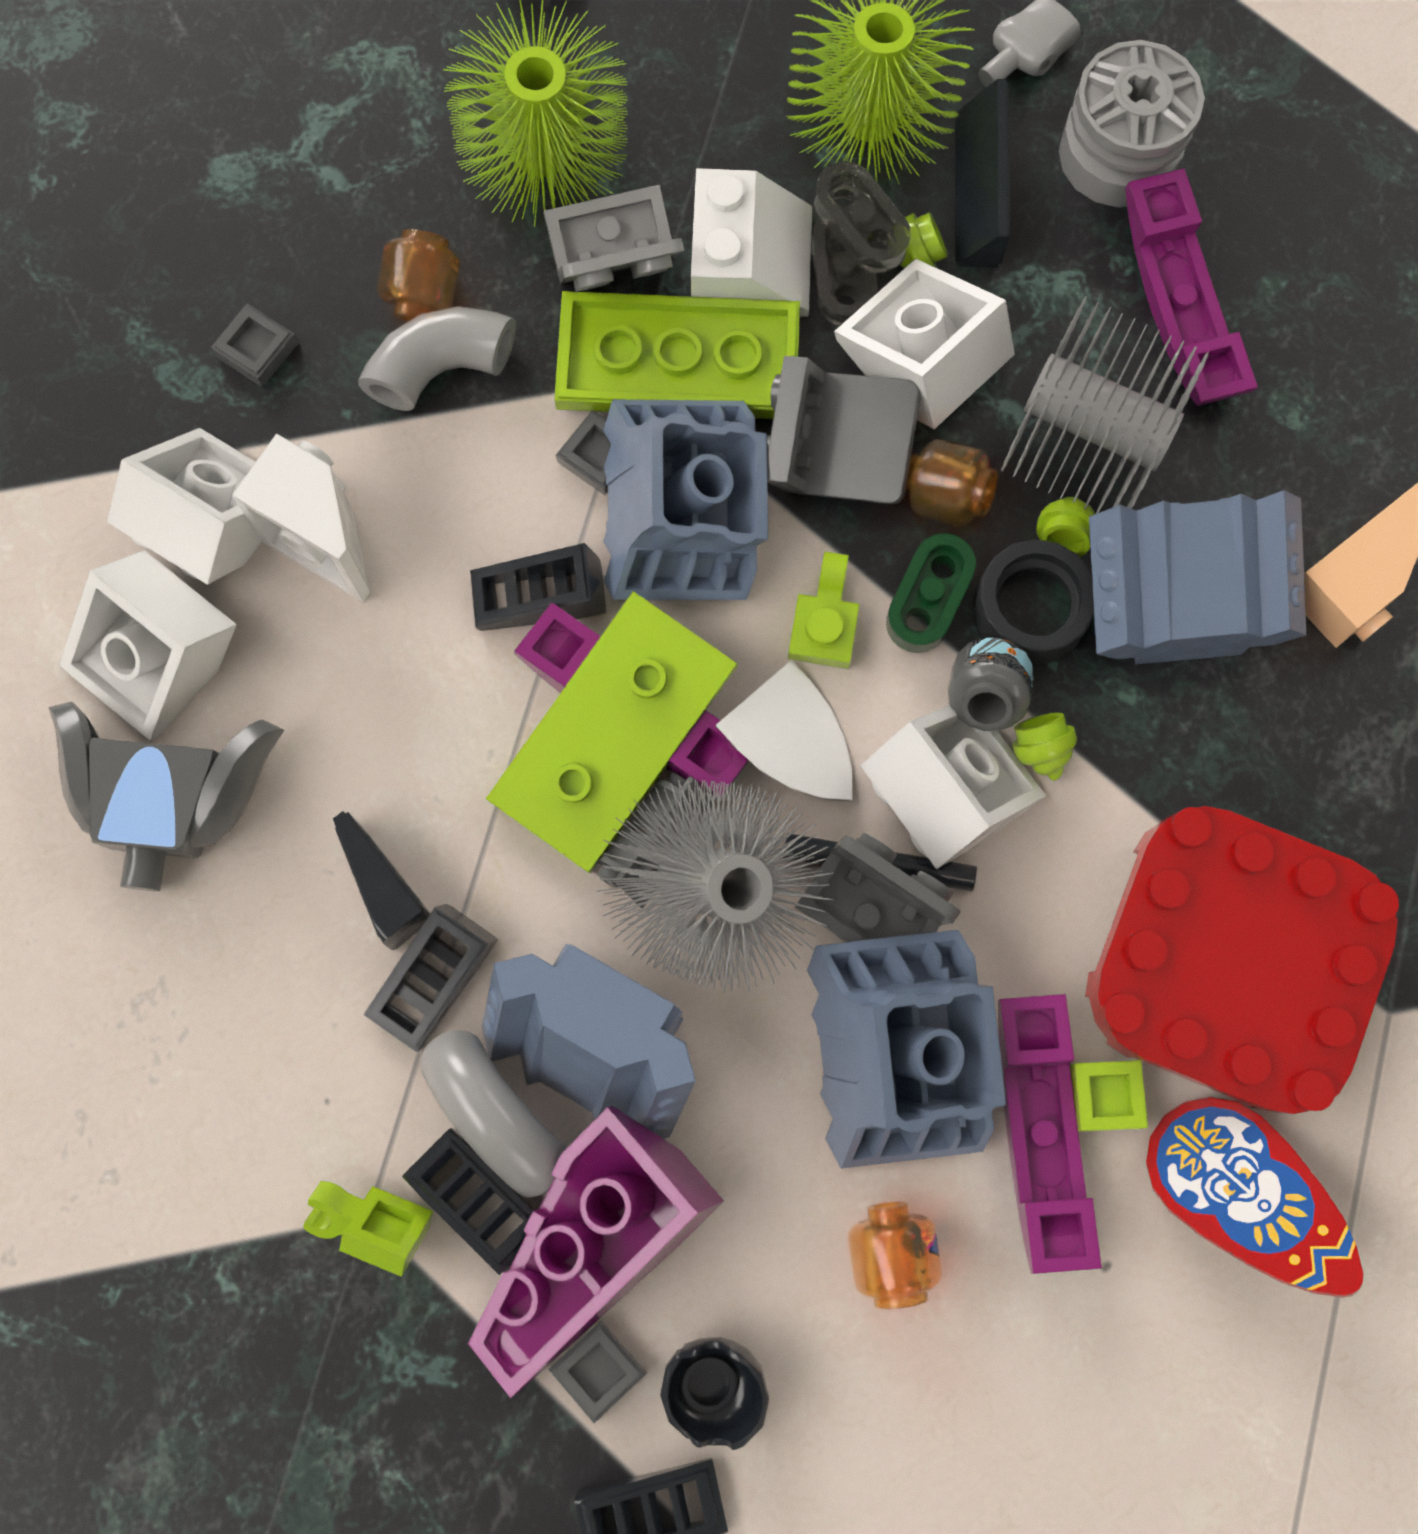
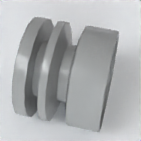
[1058,40,1205,208]

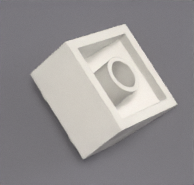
[691,168,812,317]
[834,259,1015,429]
[107,428,262,585]
[232,434,370,603]
[59,550,237,741]
[860,705,1046,869]

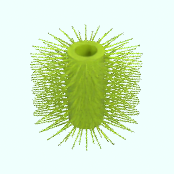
[443,0,627,227]
[786,0,975,188]

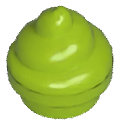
[884,212,948,269]
[1036,497,1096,557]
[1012,713,1077,781]

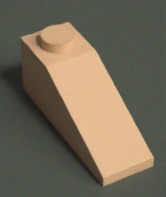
[1304,483,1418,648]

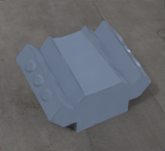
[603,399,768,600]
[1089,490,1306,665]
[807,930,1006,1169]
[482,944,696,1139]

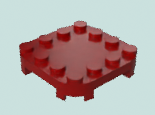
[1085,806,1399,1114]

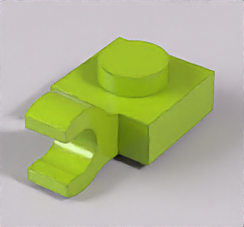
[788,551,859,669]
[303,1181,434,1277]

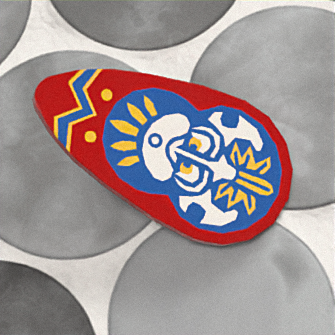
[1146,1097,1364,1298]

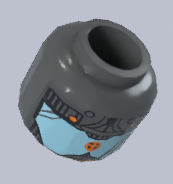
[948,637,1034,731]

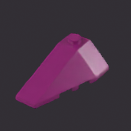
[468,1106,724,1398]

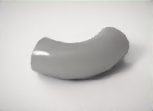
[358,306,516,411]
[420,1030,566,1198]

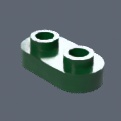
[886,533,976,653]

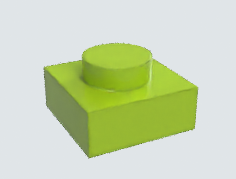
[1070,1060,1148,1132]

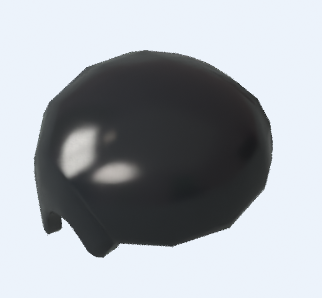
[660,1337,769,1450]

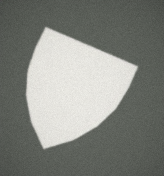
[716,660,853,801]

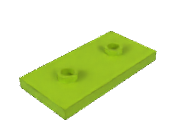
[554,291,800,419]
[485,591,738,873]

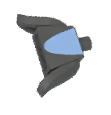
[48,701,284,892]

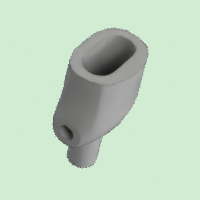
[978,0,1081,87]

